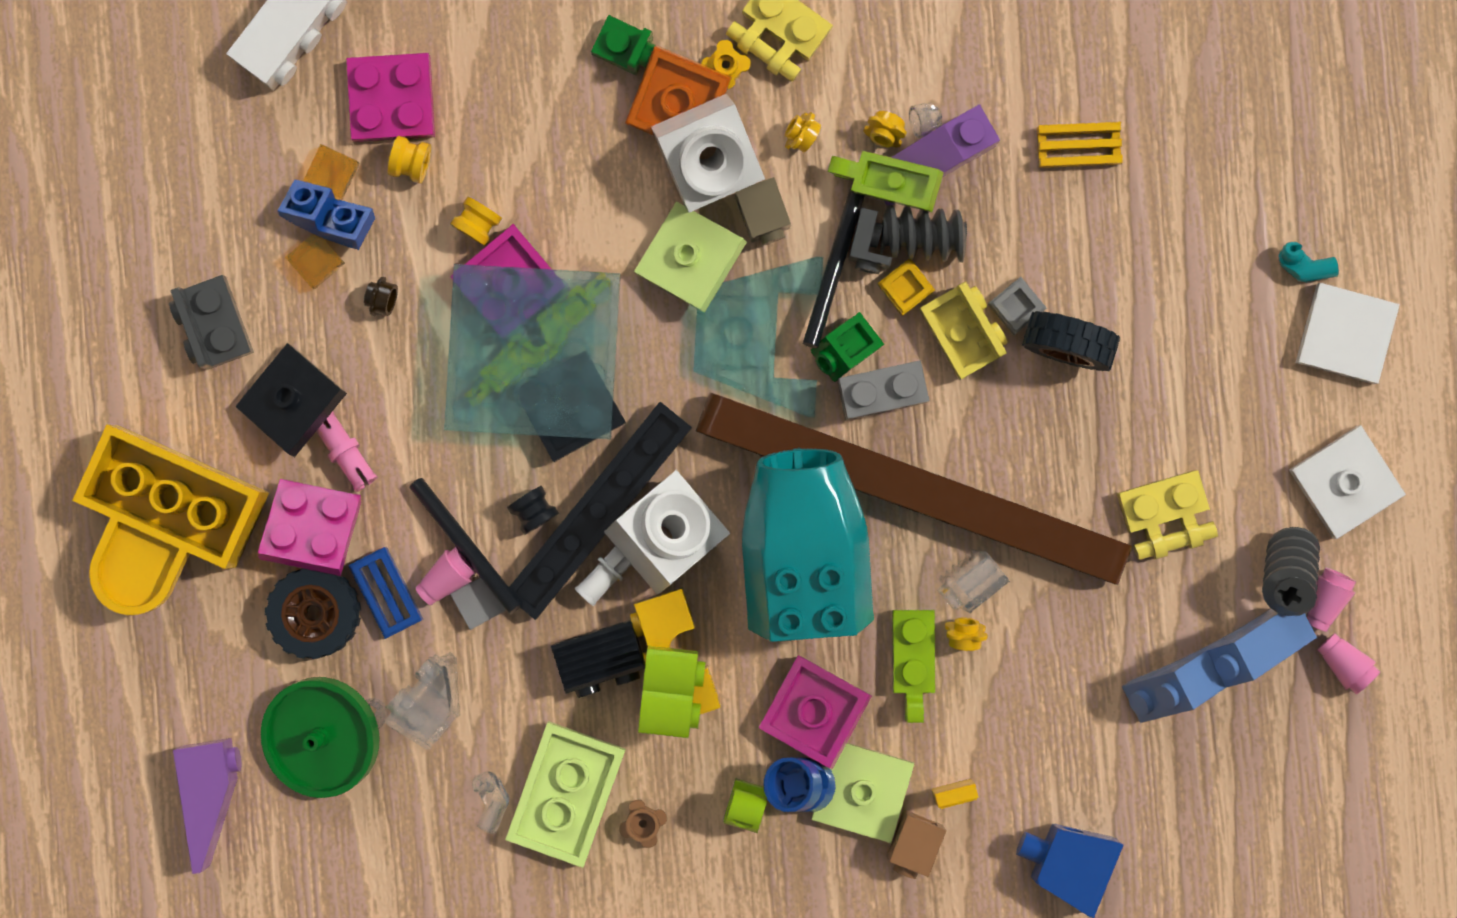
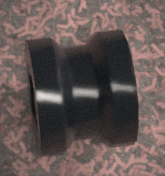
[507,486,559,535]

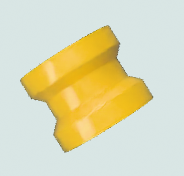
[388,136,431,184]
[450,196,502,246]

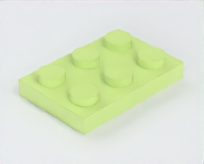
[505,721,626,868]

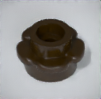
[364,277,398,317]

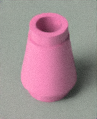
[416,547,476,605]
[1306,567,1356,632]
[1317,633,1380,695]

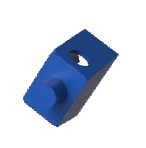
[1016,824,1124,918]

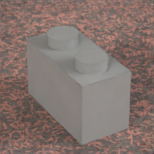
[837,360,930,421]

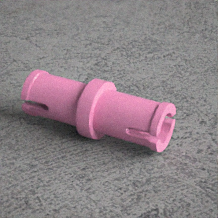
[316,411,378,492]

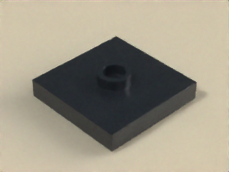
[235,343,347,458]

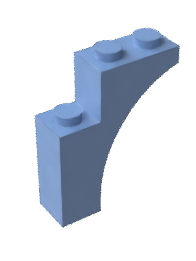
[1122,609,1317,723]

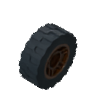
[1022,311,1120,371]
[265,568,361,659]

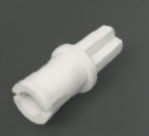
[574,546,632,606]

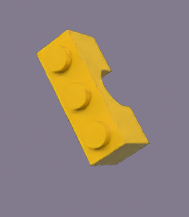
[630,587,721,715]

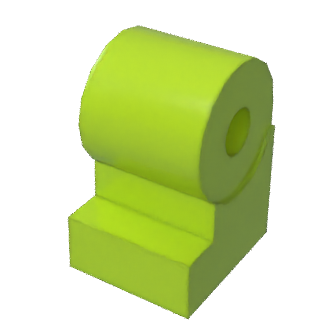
[724,778,767,833]

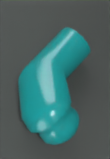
[1279,242,1339,282]

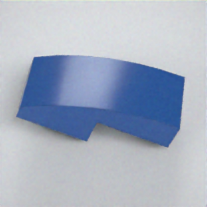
[277,179,375,250]

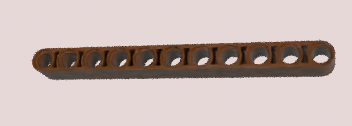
[696,392,1132,585]

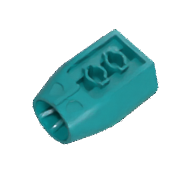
[742,448,874,642]

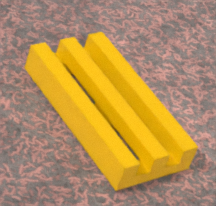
[1037,122,1123,168]

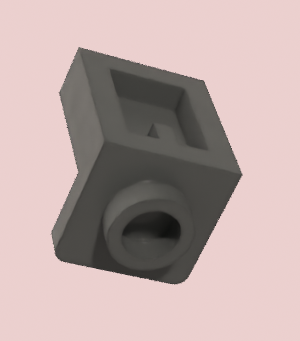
[848,208,892,274]

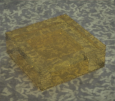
[303,144,360,200]
[285,234,345,290]

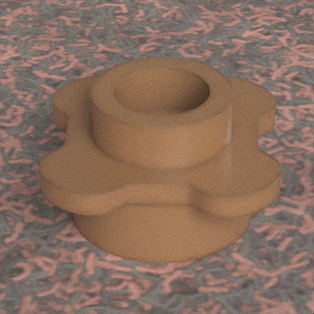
[619,799,667,848]

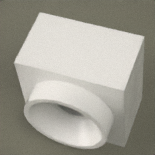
[651,94,765,213]
[604,470,730,595]

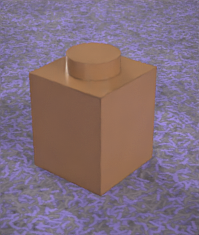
[887,810,947,879]

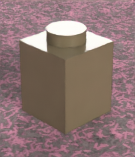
[735,177,791,246]

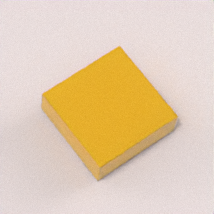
[877,259,935,316]
[931,778,979,809]

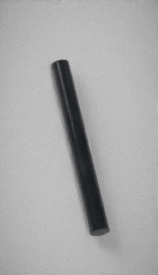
[803,189,865,348]
[409,478,523,615]

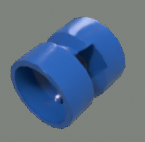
[764,757,836,812]

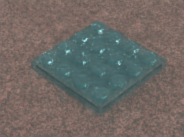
[444,264,621,440]

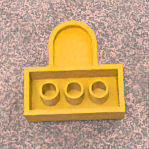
[72,424,270,615]

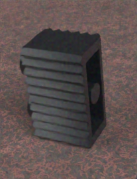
[551,620,645,698]

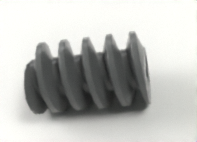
[880,205,967,263]
[1262,527,1320,616]

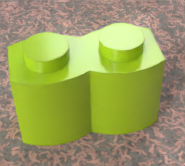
[638,646,706,738]

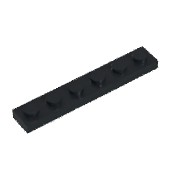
[509,402,692,620]

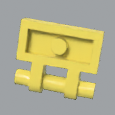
[726,0,833,82]
[1116,470,1218,560]

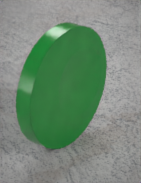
[261,677,380,798]

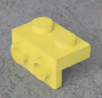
[919,281,1008,380]

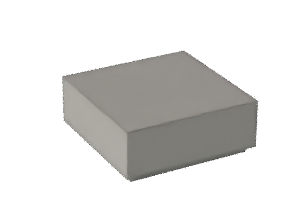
[988,277,1047,335]
[450,578,506,630]

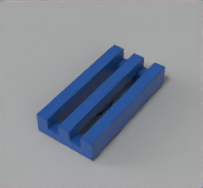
[348,547,424,639]

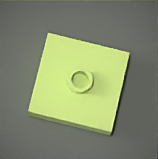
[634,201,747,313]
[812,743,914,843]

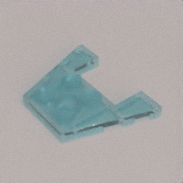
[694,257,823,418]

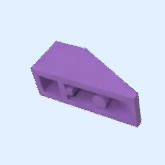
[884,104,1000,206]
[173,738,242,874]

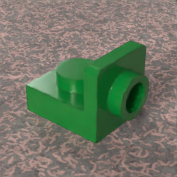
[591,15,656,75]
[811,312,885,382]

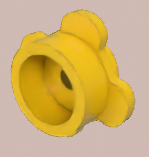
[701,40,751,90]
[863,111,907,148]
[785,112,821,152]
[945,617,988,651]

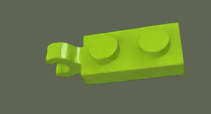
[828,151,944,213]
[892,610,935,723]

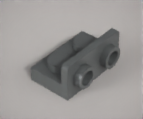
[169,275,254,370]

